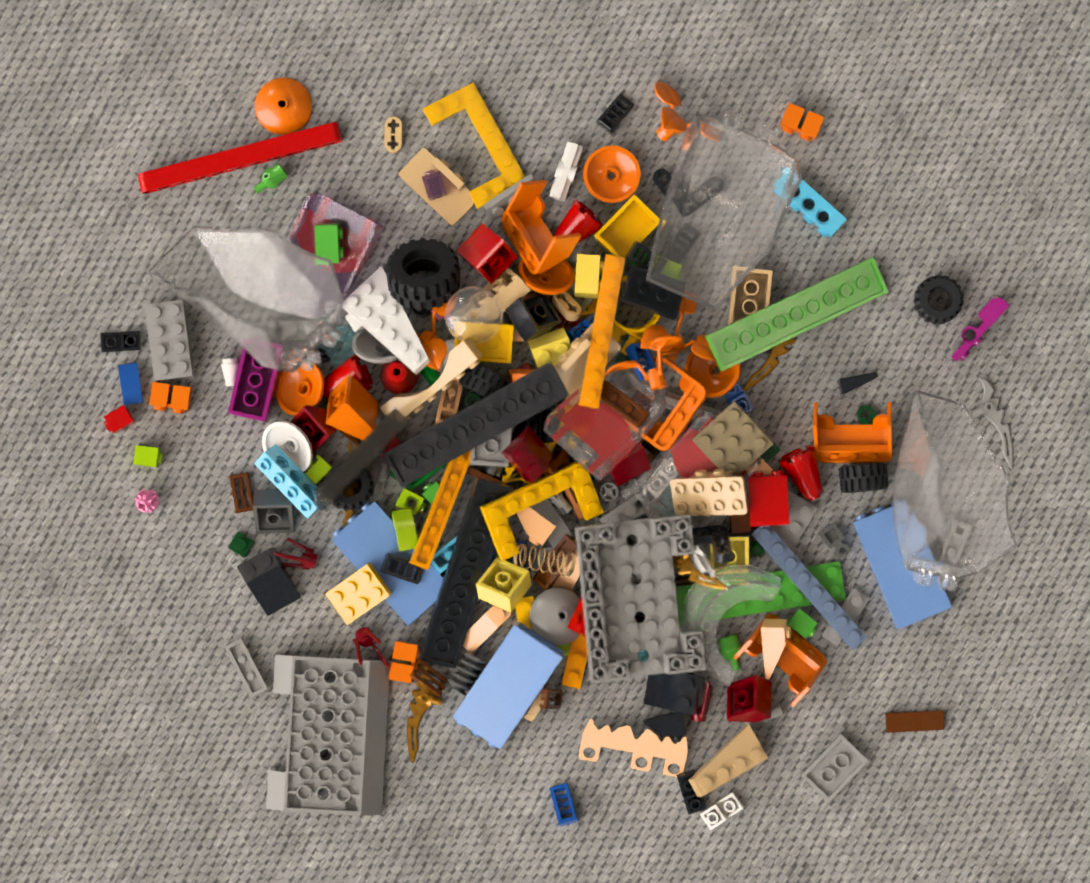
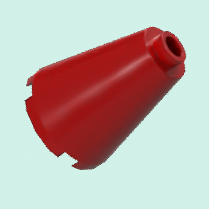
[553,199,604,244]
[322,354,373,399]
[380,359,418,394]
[778,445,823,501]

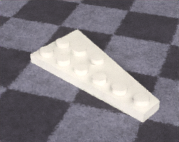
[340,266,430,375]

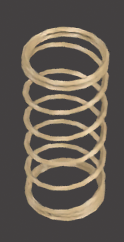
[513,544,576,577]

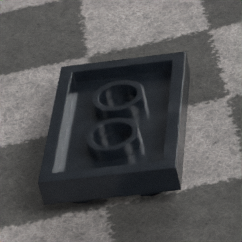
[621,264,685,320]

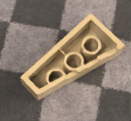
[450,268,531,324]
[689,724,768,797]

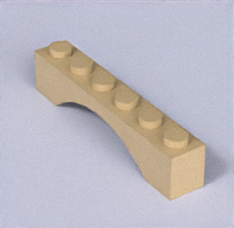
[380,337,483,426]

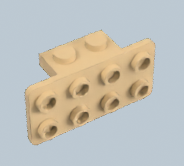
[399,148,474,226]
[554,323,621,403]
[670,469,748,516]

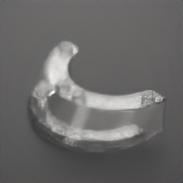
[680,564,781,687]

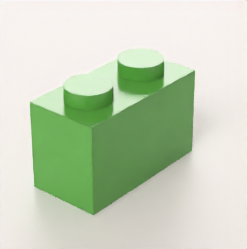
[314,223,344,264]

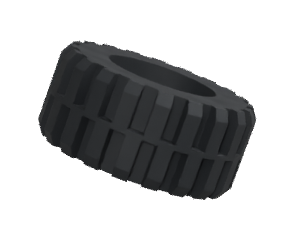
[386,238,461,311]

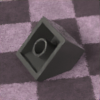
[253,489,294,534]

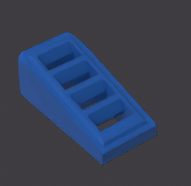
[625,342,656,381]
[549,782,579,826]

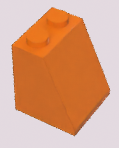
[325,374,379,441]

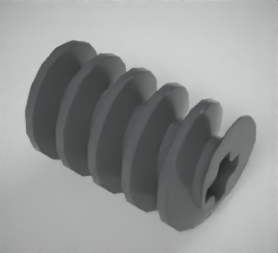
[447,653,487,696]

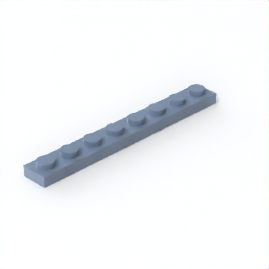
[751,526,867,650]

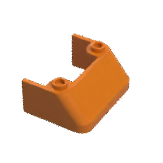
[501,180,581,274]
[623,358,707,451]
[813,402,892,463]
[733,613,827,707]

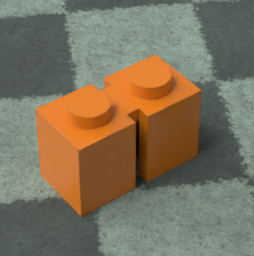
[779,103,824,142]
[149,382,193,414]
[388,641,420,683]

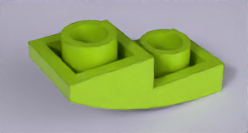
[392,508,418,551]

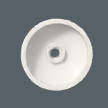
[262,421,313,472]

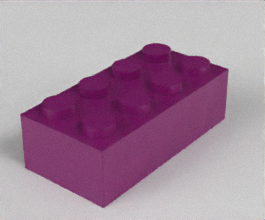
[228,338,286,423]

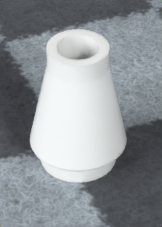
[221,358,239,386]

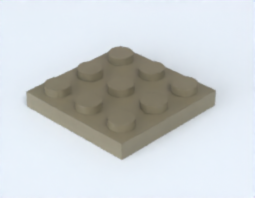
[692,400,774,476]

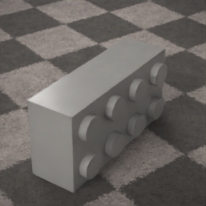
[144,300,195,382]

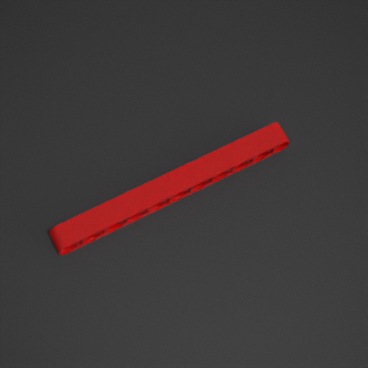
[137,122,343,194]

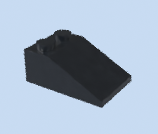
[237,547,301,616]
[643,673,706,715]

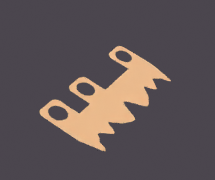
[579,719,688,777]

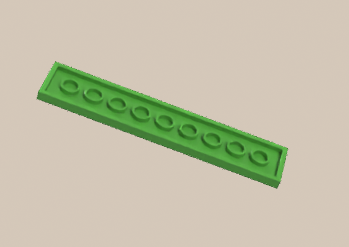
[705,257,889,371]
[675,561,846,626]

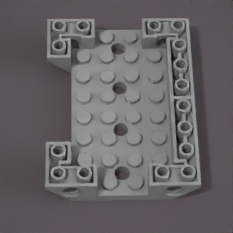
[575,515,706,684]
[266,654,390,816]

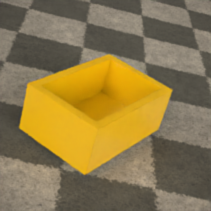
[594,194,662,260]

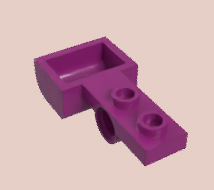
[951,296,1010,362]

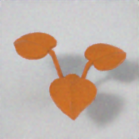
[654,82,721,141]
[640,290,716,361]
[407,291,460,370]
[604,335,683,390]

